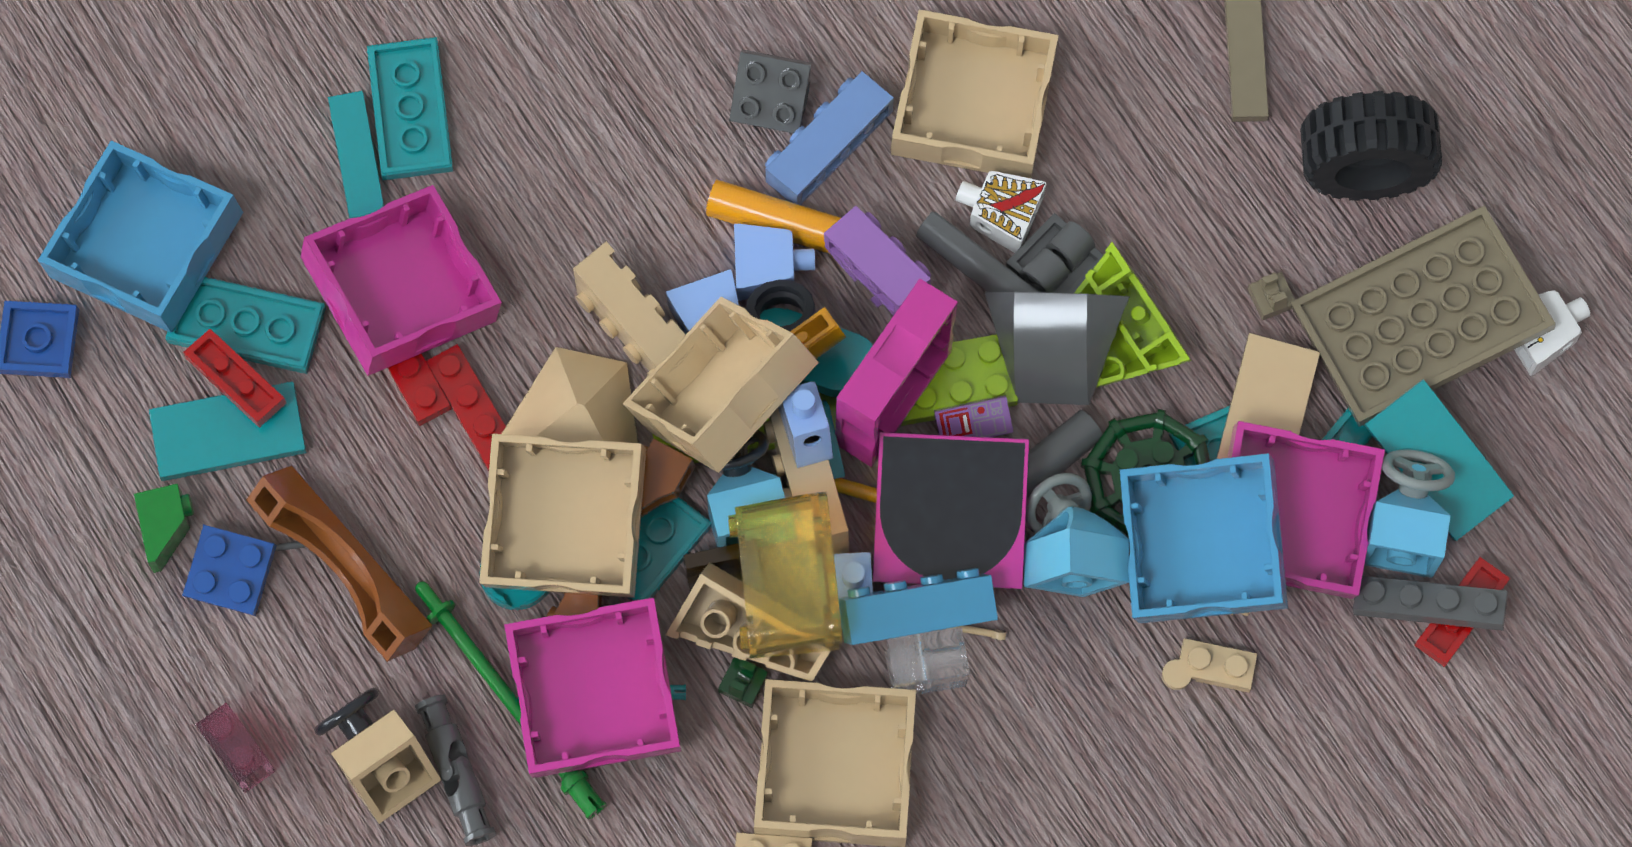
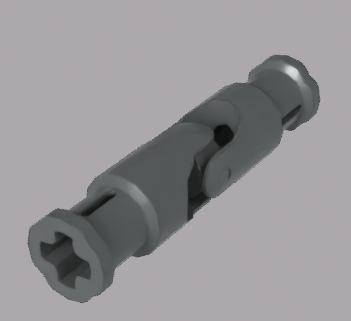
[415,695,496,846]

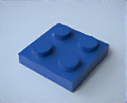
[0,301,79,378]
[182,524,277,616]

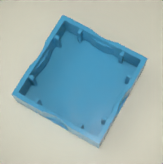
[38,141,244,333]
[1120,453,1288,623]

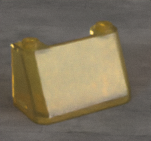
[728,492,842,659]

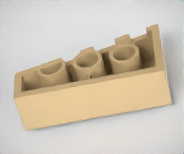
[573,241,685,376]
[763,408,849,568]
[665,562,837,682]

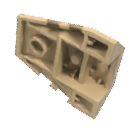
[502,347,638,443]

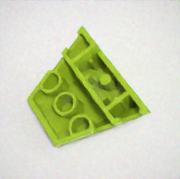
[1074,242,1191,388]

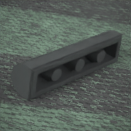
[916,211,1038,292]
[1026,410,1103,501]

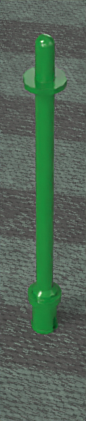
[415,581,607,820]

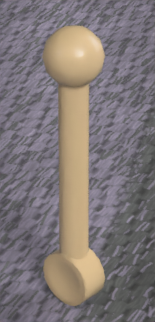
[936,625,1007,640]

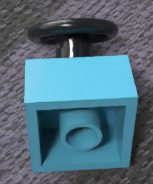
[698,430,791,548]

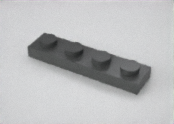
[1353,576,1508,631]

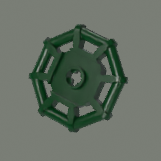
[1080,409,1210,535]

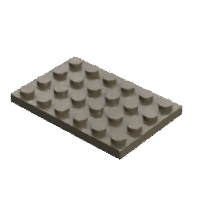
[1290,205,1556,427]

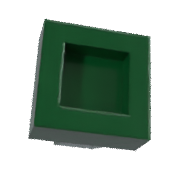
[718,657,768,708]

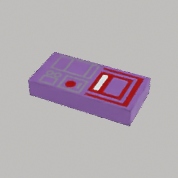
[934,395,1013,438]

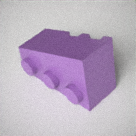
[824,206,931,316]

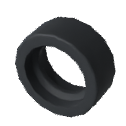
[746,279,816,331]

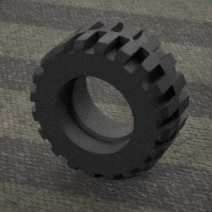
[1300,91,1442,201]

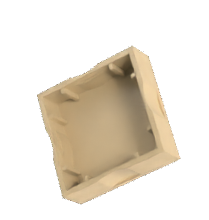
[891,9,1059,179]
[623,297,819,473]
[479,434,646,598]
[754,679,916,847]

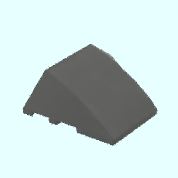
[985,292,1130,405]

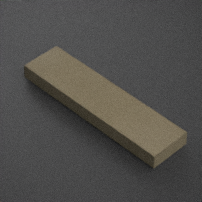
[1224,0,1269,122]

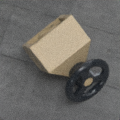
[314,687,441,824]

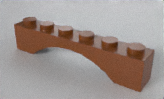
[546,439,696,617]
[246,465,433,662]

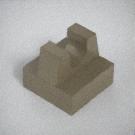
[1247,272,1295,321]

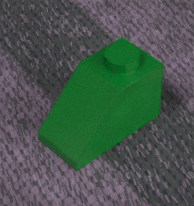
[134,484,194,573]

